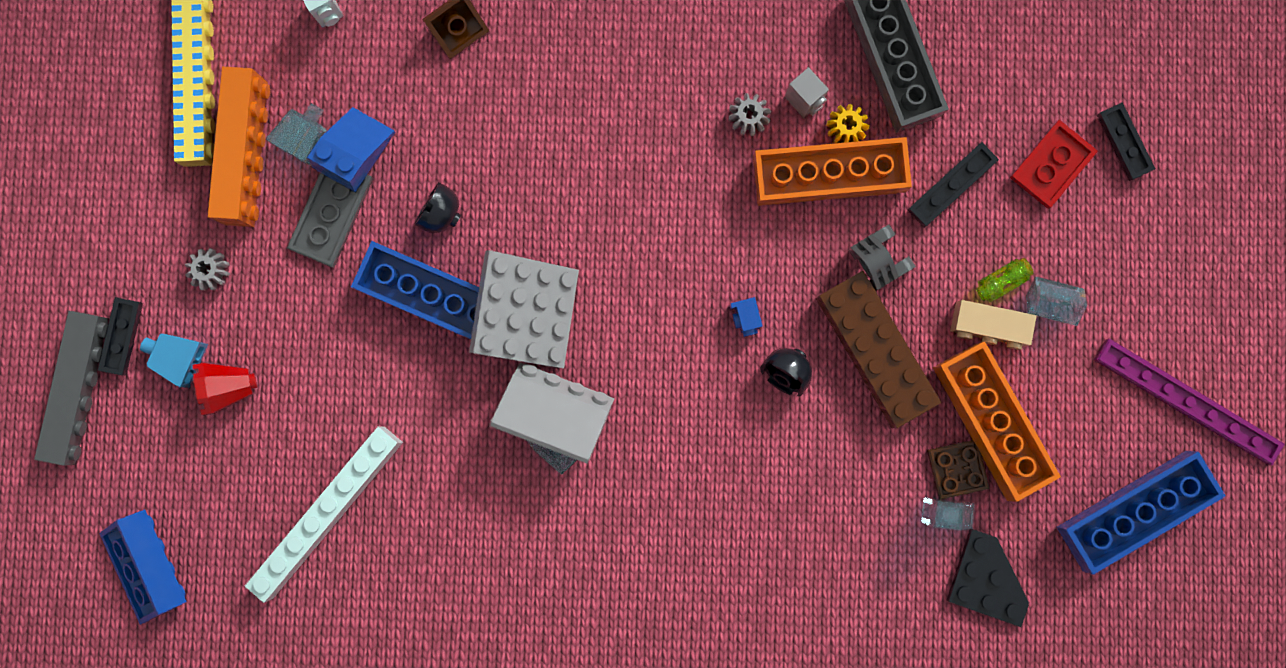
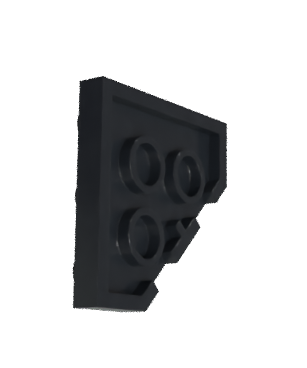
[947,528,1029,628]

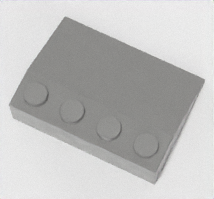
[490,362,615,464]

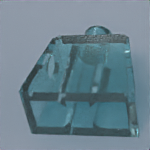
[265,103,327,167]

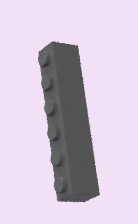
[34,311,109,466]

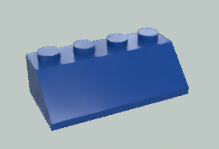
[99,509,186,625]

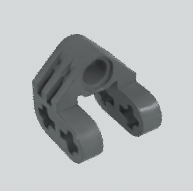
[848,224,916,291]

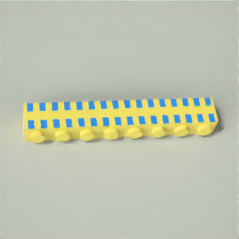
[172,0,215,167]

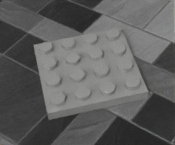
[469,250,579,368]

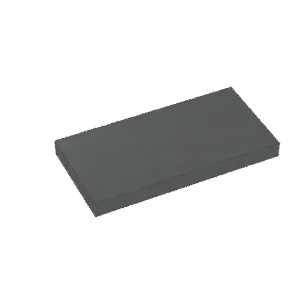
[287,173,374,268]

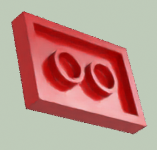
[1010,119,1098,209]

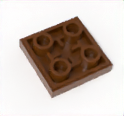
[927,440,989,500]

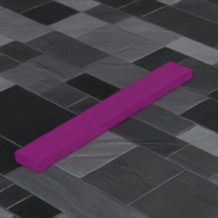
[1094,339,1285,466]

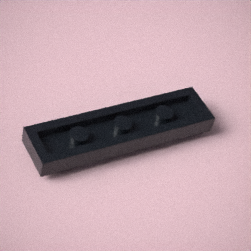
[907,142,999,228]

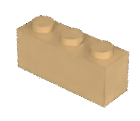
[950,300,1037,350]

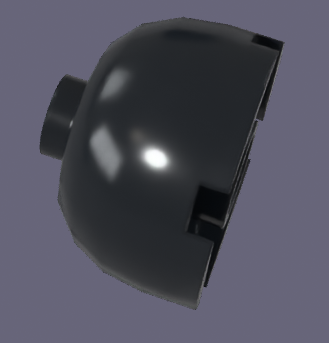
[415,182,461,233]
[760,348,812,396]

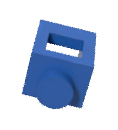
[729,297,763,337]

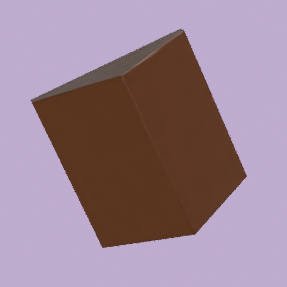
[422,0,490,59]

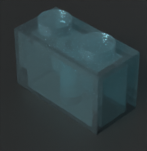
[1026,276,1087,326]

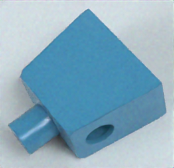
[140,333,208,388]

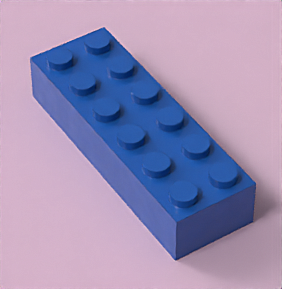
[351,241,479,339]
[1056,451,1226,575]

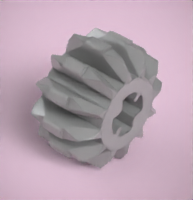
[728,93,771,136]
[185,248,230,291]

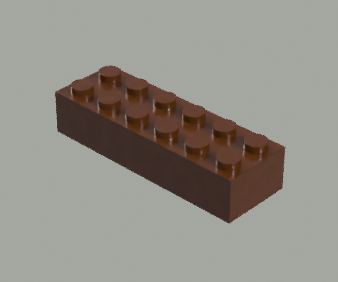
[815,271,941,428]

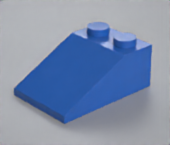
[307,107,395,192]

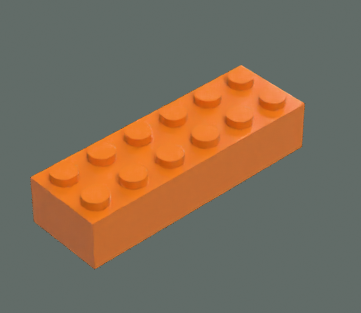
[208,66,270,227]
[753,137,912,206]
[932,341,1061,502]

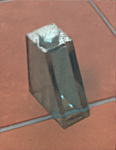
[921,497,975,530]

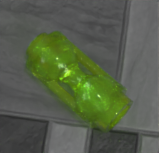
[976,258,1034,302]

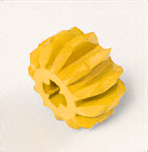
[826,104,869,144]

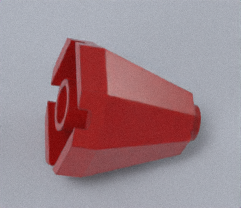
[193,363,257,416]

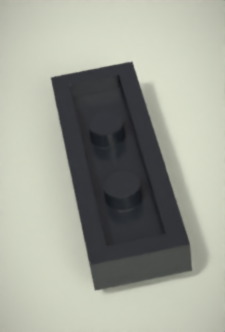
[1097,102,1155,181]
[98,297,143,376]

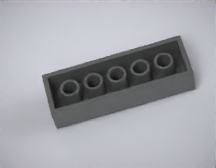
[844,0,949,133]

